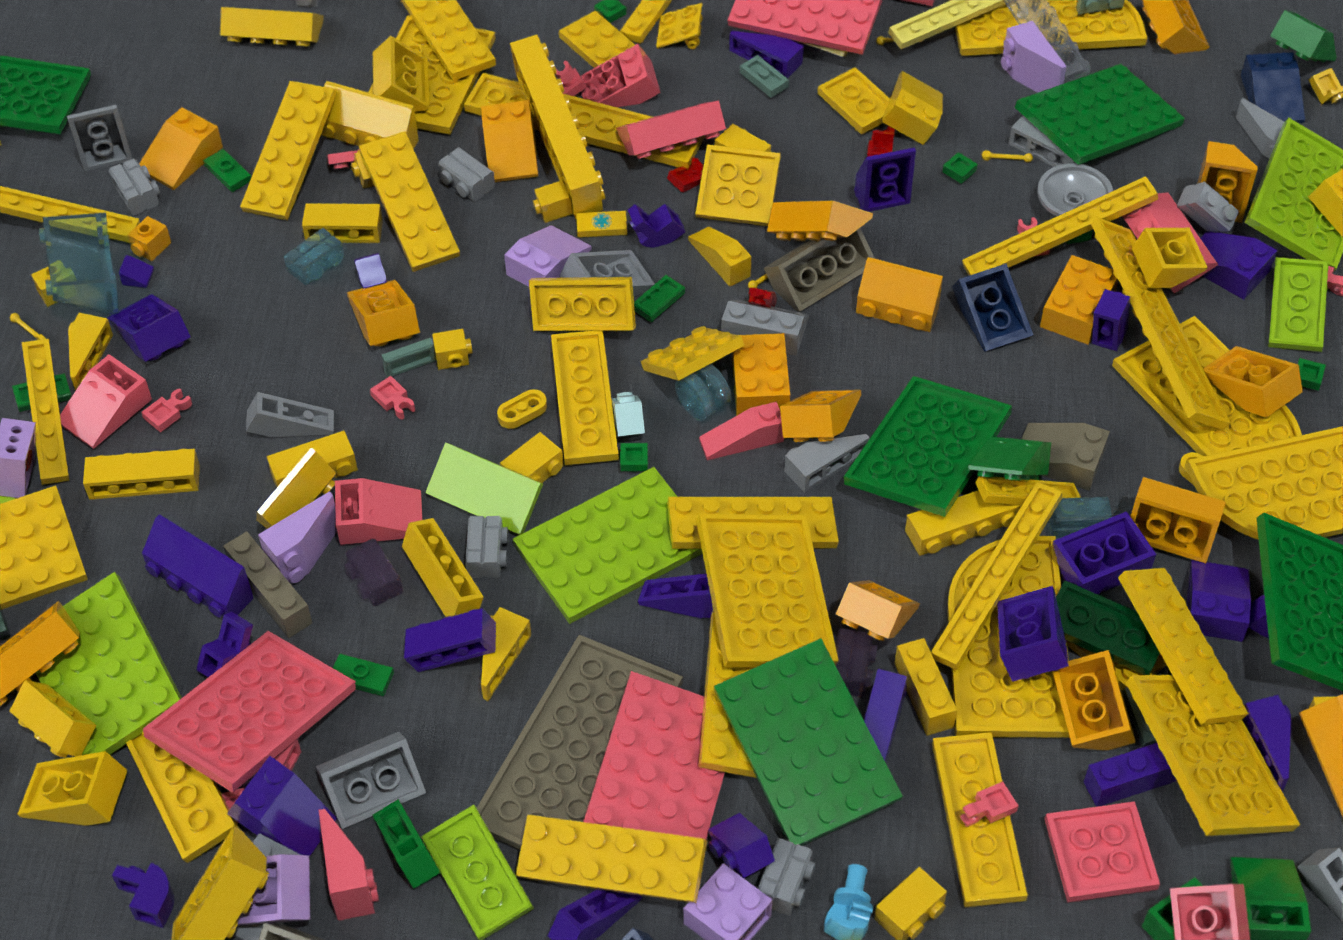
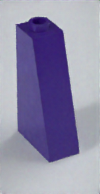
[864,669,907,763]

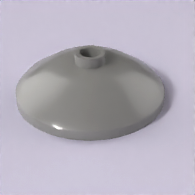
[1038,163,1113,216]

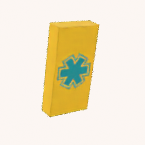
[576,211,627,237]

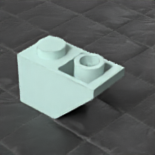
[611,392,645,436]

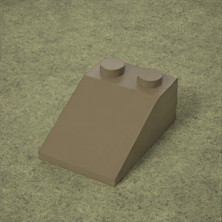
[1022,423,1110,491]

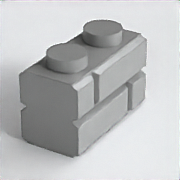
[438,147,495,202]
[109,158,160,216]
[1177,182,1238,233]
[466,516,508,578]
[758,838,816,916]

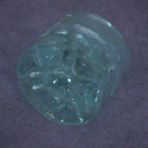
[675,364,732,421]

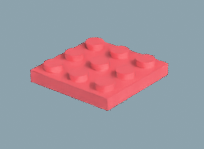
[1044,801,1160,902]

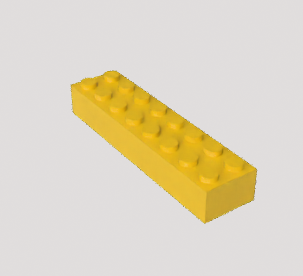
[510,35,605,219]

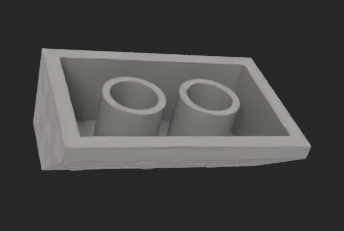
[721,299,809,356]
[315,732,426,829]

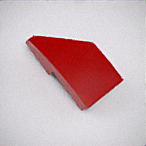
[867,125,895,157]
[667,157,704,193]
[748,287,777,308]

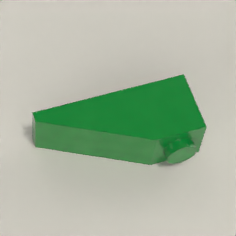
[372,799,440,888]

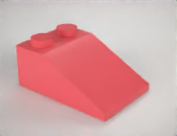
[319,809,379,921]

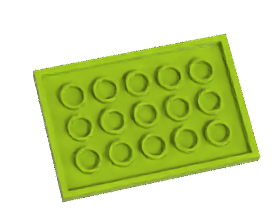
[1245,117,1343,271]
[513,467,703,624]
[35,572,182,755]

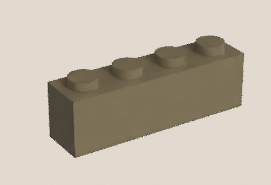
[223,532,312,638]

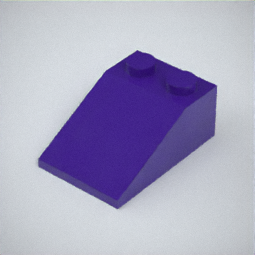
[854,147,916,212]
[1200,231,1277,300]
[107,294,191,362]
[1187,560,1251,642]
[997,586,1069,682]
[227,756,337,857]

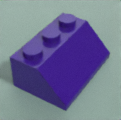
[1053,511,1156,594]

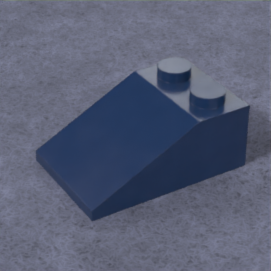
[1241,52,1305,123]
[952,264,1034,352]

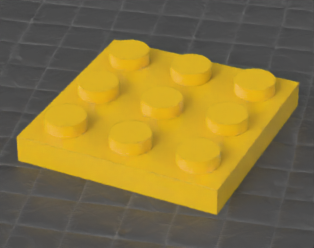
[695,144,781,226]
[640,326,745,381]

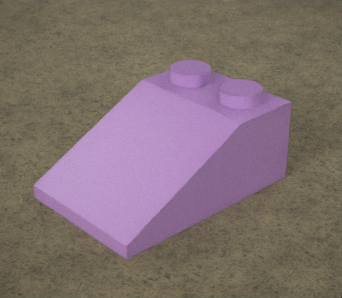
[1001,21,1067,93]
[504,225,592,287]
[258,491,337,584]
[237,854,310,926]

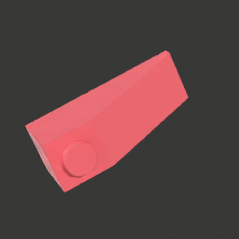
[699,402,784,460]

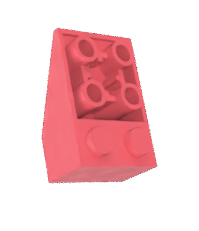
[581,44,661,107]
[60,354,152,449]
[335,478,423,545]

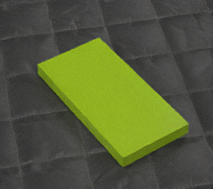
[1268,257,1329,352]
[425,442,543,535]
[421,805,534,940]

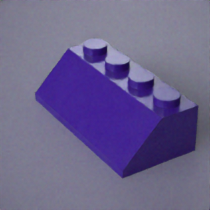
[142,514,254,618]

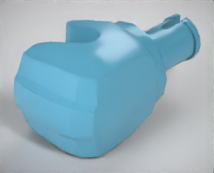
[824,864,873,940]

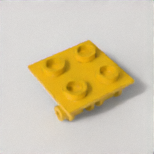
[656,3,703,49]

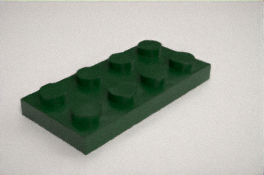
[1056,580,1160,675]

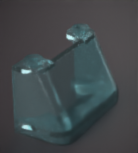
[39,213,119,315]

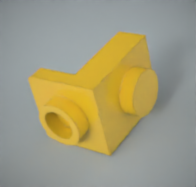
[1308,68,1343,105]

